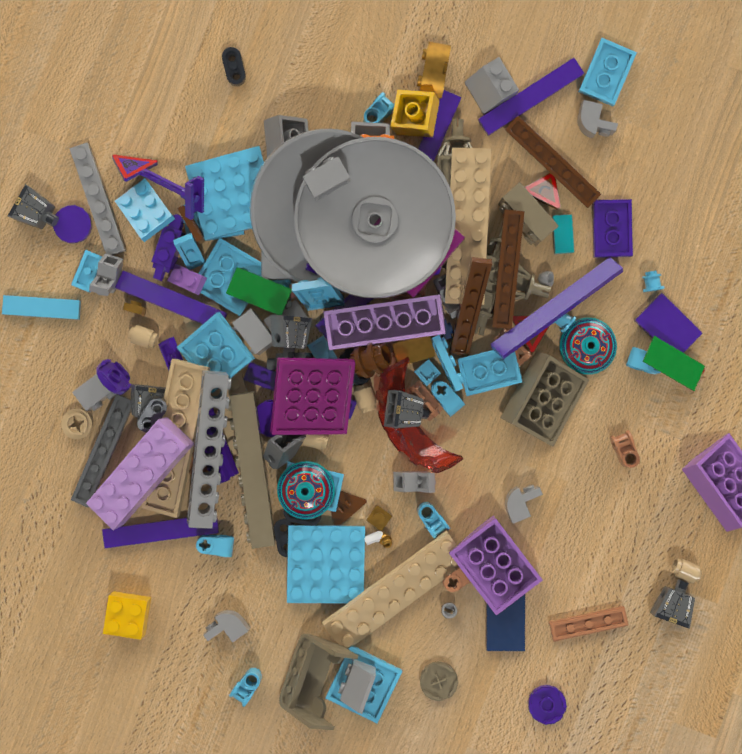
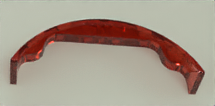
[376,357,463,473]

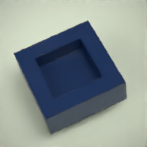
[441,319,453,340]

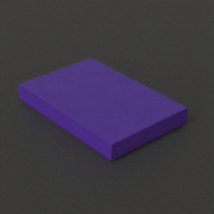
[592,199,633,258]
[634,293,703,353]

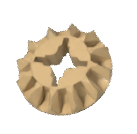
[61,409,93,439]

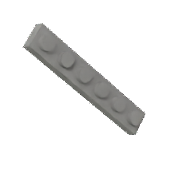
[69,142,126,256]

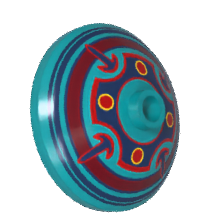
[559,318,617,375]
[277,461,335,519]

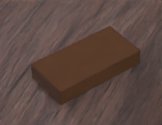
[177,205,205,244]

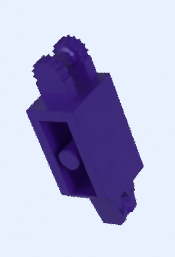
[151,214,186,281]

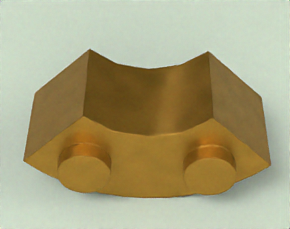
[417,42,451,98]

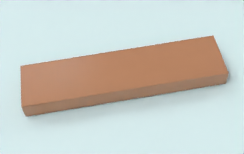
[549,606,629,642]

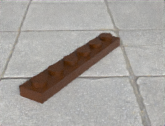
[505,116,601,208]
[492,209,525,329]
[449,257,492,356]

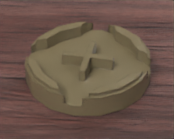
[420,661,458,701]

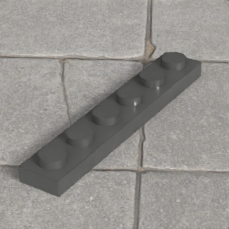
[71,394,131,508]

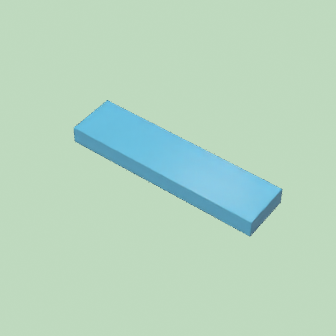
[2,295,81,320]

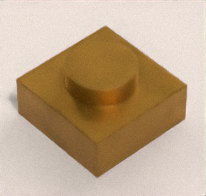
[122,300,147,316]
[366,505,392,532]

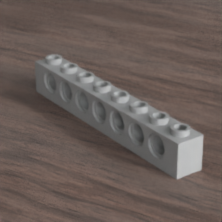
[187,370,231,528]

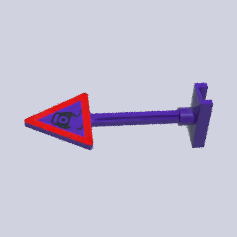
[112,155,204,220]

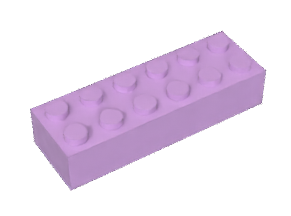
[323,295,446,350]
[86,417,195,530]

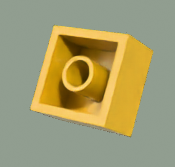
[390,90,440,138]
[103,591,152,640]

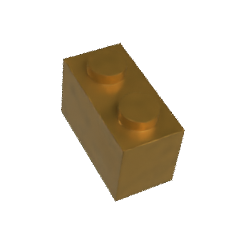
[392,336,435,367]

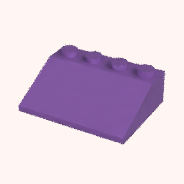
[682,433,742,532]
[449,515,543,615]

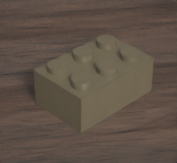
[498,182,558,247]

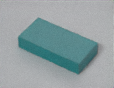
[552,214,574,254]

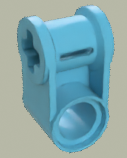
[363,92,395,123]
[626,347,661,374]
[431,381,465,417]
[417,502,450,539]
[196,534,234,557]
[228,668,262,707]

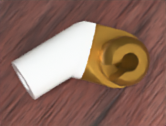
[364,531,393,548]

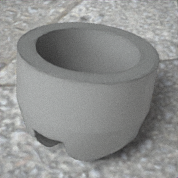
[538,271,554,286]
[441,603,457,619]

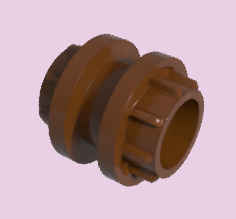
[350,342,392,378]

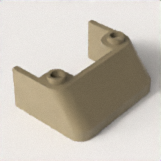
[279,634,358,730]

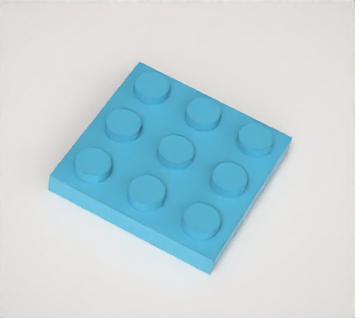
[198,238,261,316]
[177,312,255,393]
[325,646,403,724]

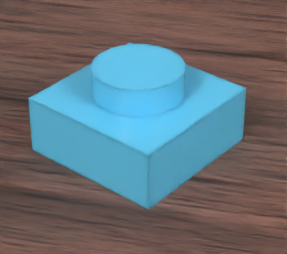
[414,359,441,386]

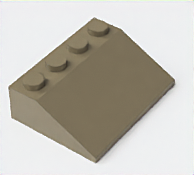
[500,351,589,447]

